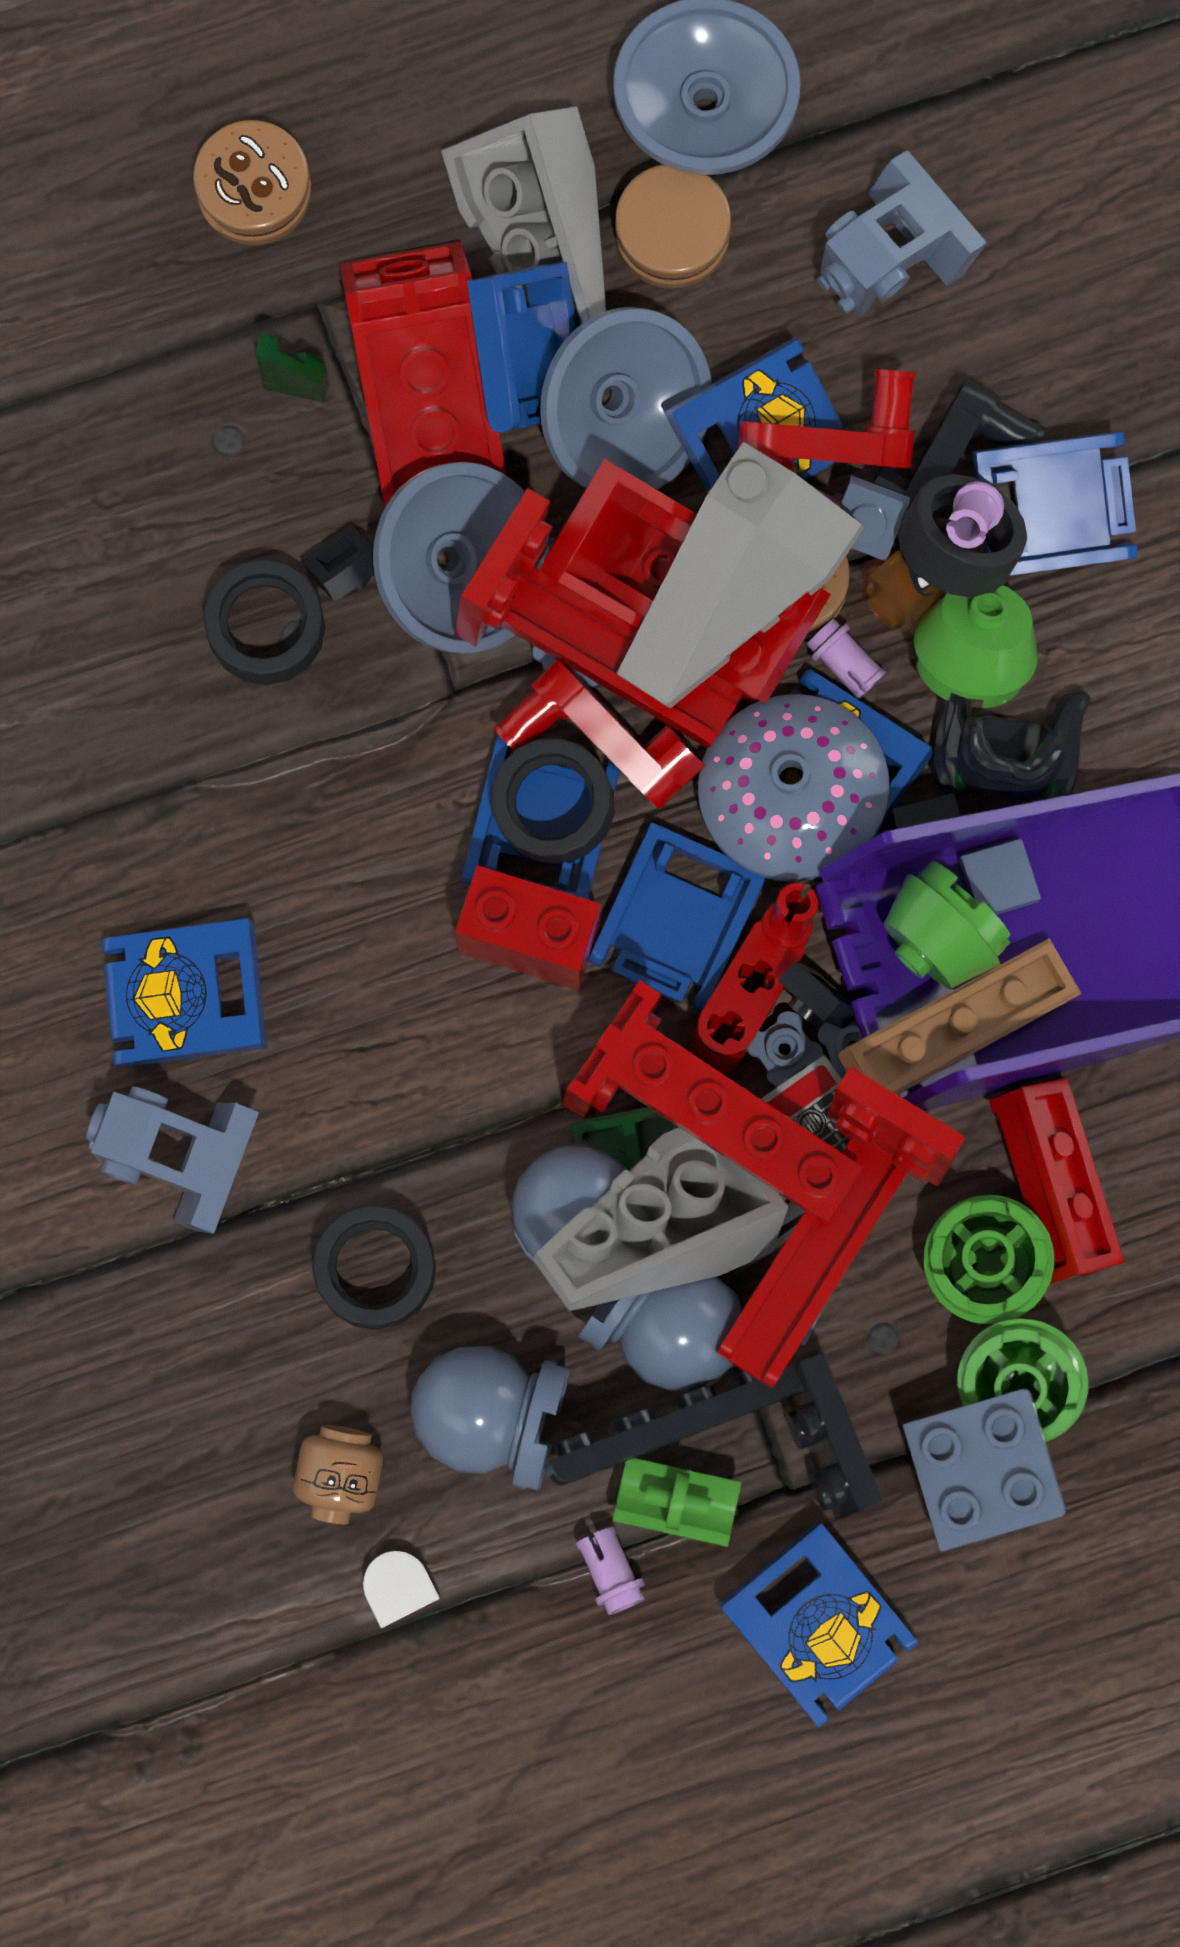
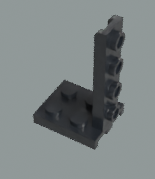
[544,1352,883,1521]

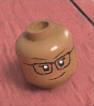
[293,1425,384,1524]

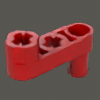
[737,369,916,471]
[493,658,705,809]
[688,883,819,1073]

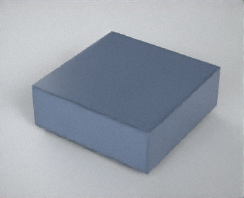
[958,839,1041,915]

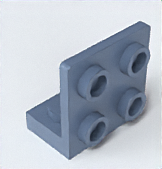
[903,1389,1066,1552]

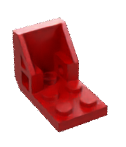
[339,241,506,506]
[539,459,831,704]

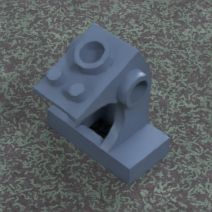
[817,150,987,319]
[86,1086,259,1234]

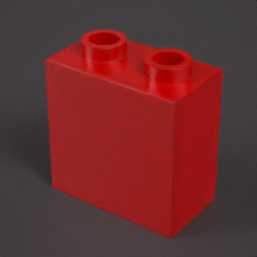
[455,865,601,991]

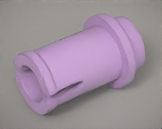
[946,481,1004,548]
[806,619,887,700]
[576,1526,645,1615]

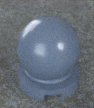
[511,1144,627,1263]
[578,1276,742,1392]
[411,1346,570,1491]

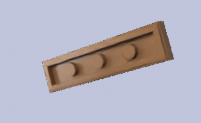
[837,939,1082,1095]

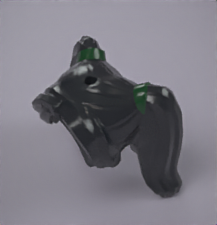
[931,691,1091,802]

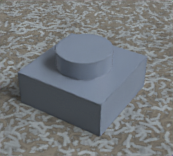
[839,475,910,561]

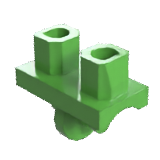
[613,1458,742,1547]

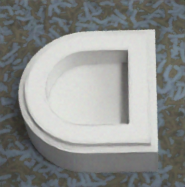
[363,1551,440,1628]

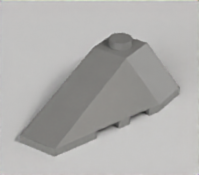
[441,106,606,328]
[616,442,865,709]
[533,1127,789,1311]

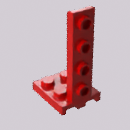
[454,488,743,748]
[562,980,864,1223]
[717,1066,966,1389]

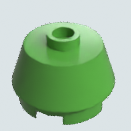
[914,585,1038,708]
[884,861,1011,989]
[924,1195,1054,1324]
[957,1319,1088,1442]

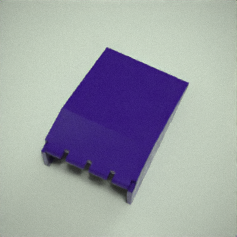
[815,773,1180,1111]

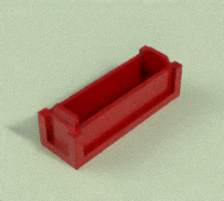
[989,1078,1125,1285]

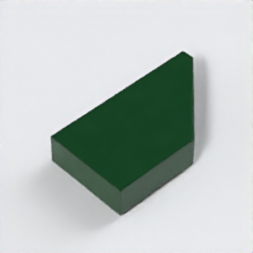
[255,333,329,403]
[570,1107,678,1171]

